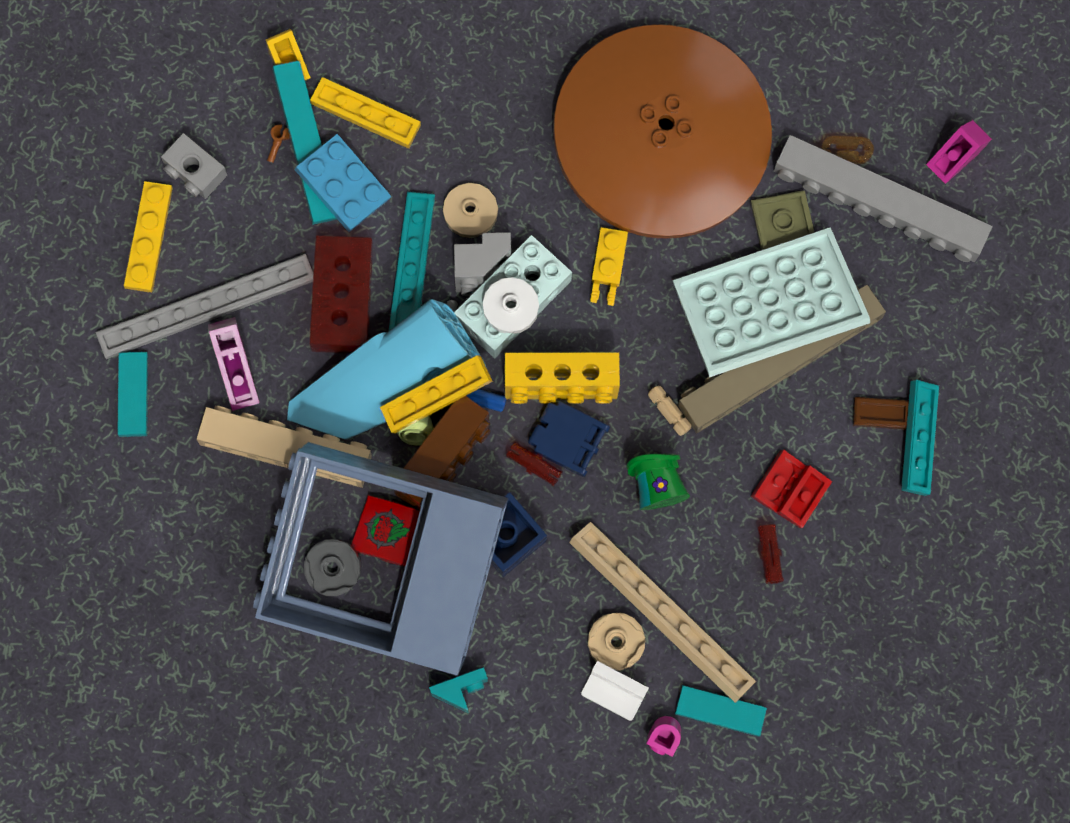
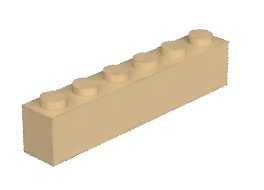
[197,406,372,488]

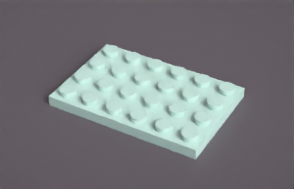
[673,227,870,377]

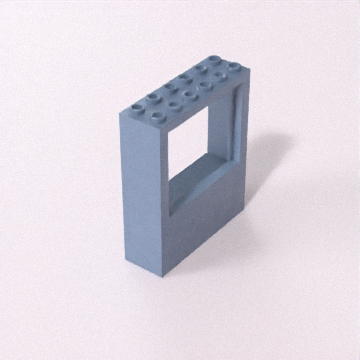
[253,442,508,675]

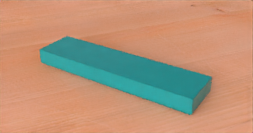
[902,380,939,496]

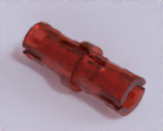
[506,441,563,487]
[758,524,784,584]

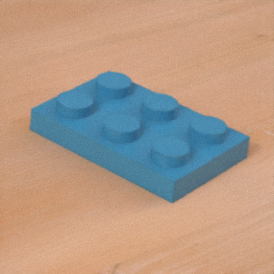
[295,134,392,232]

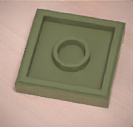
[750,191,814,251]

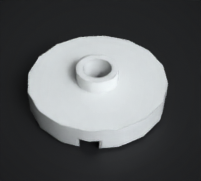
[483,277,539,334]

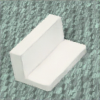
[581,661,649,721]

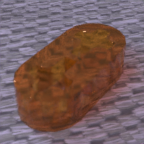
[821,136,874,164]

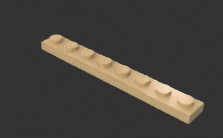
[569,522,756,703]

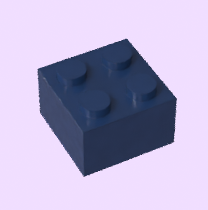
[491,492,547,577]

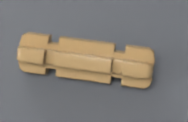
[648,385,691,436]

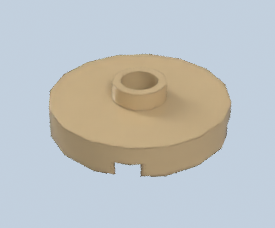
[443,183,498,238]
[588,613,645,671]

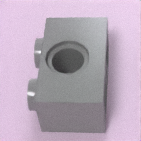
[161,133,227,199]

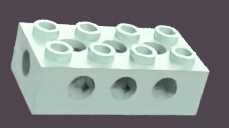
[454,235,572,358]

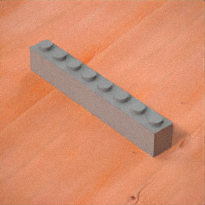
[774,135,993,262]

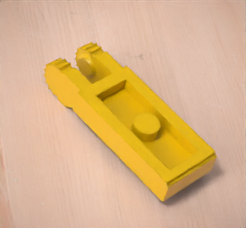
[590,228,628,306]

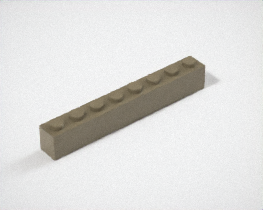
[678,285,886,434]

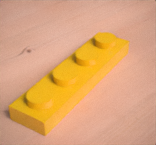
[310,77,421,149]
[124,181,173,293]
[380,355,493,433]

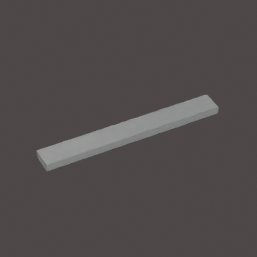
[96,254,316,359]

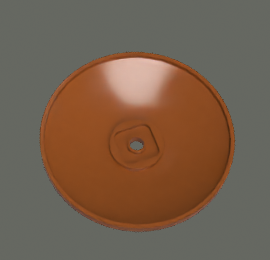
[553,25,772,239]

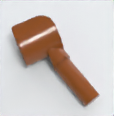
[267,124,290,163]

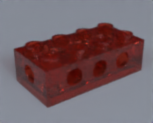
[310,236,373,353]

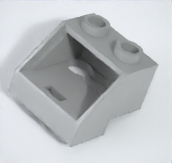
[454,233,511,296]

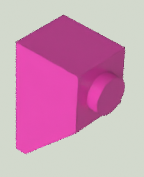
[926,120,992,184]

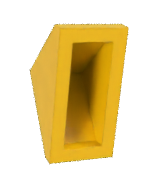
[266,29,310,80]

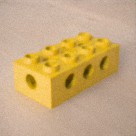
[505,353,620,404]

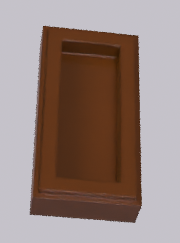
[853,397,909,430]

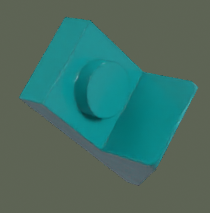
[429,667,488,713]

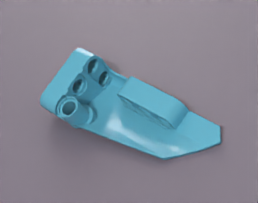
[287,299,486,440]

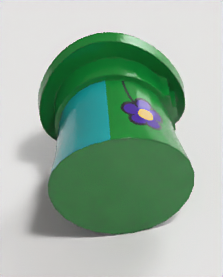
[626,454,690,510]

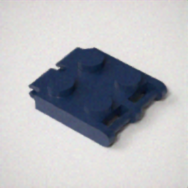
[528,402,610,477]

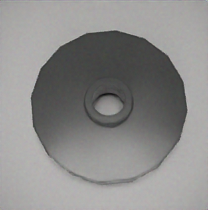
[304,539,361,596]

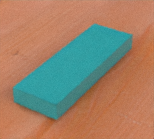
[118,352,148,437]
[675,686,767,737]

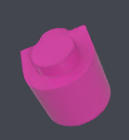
[646,716,681,757]

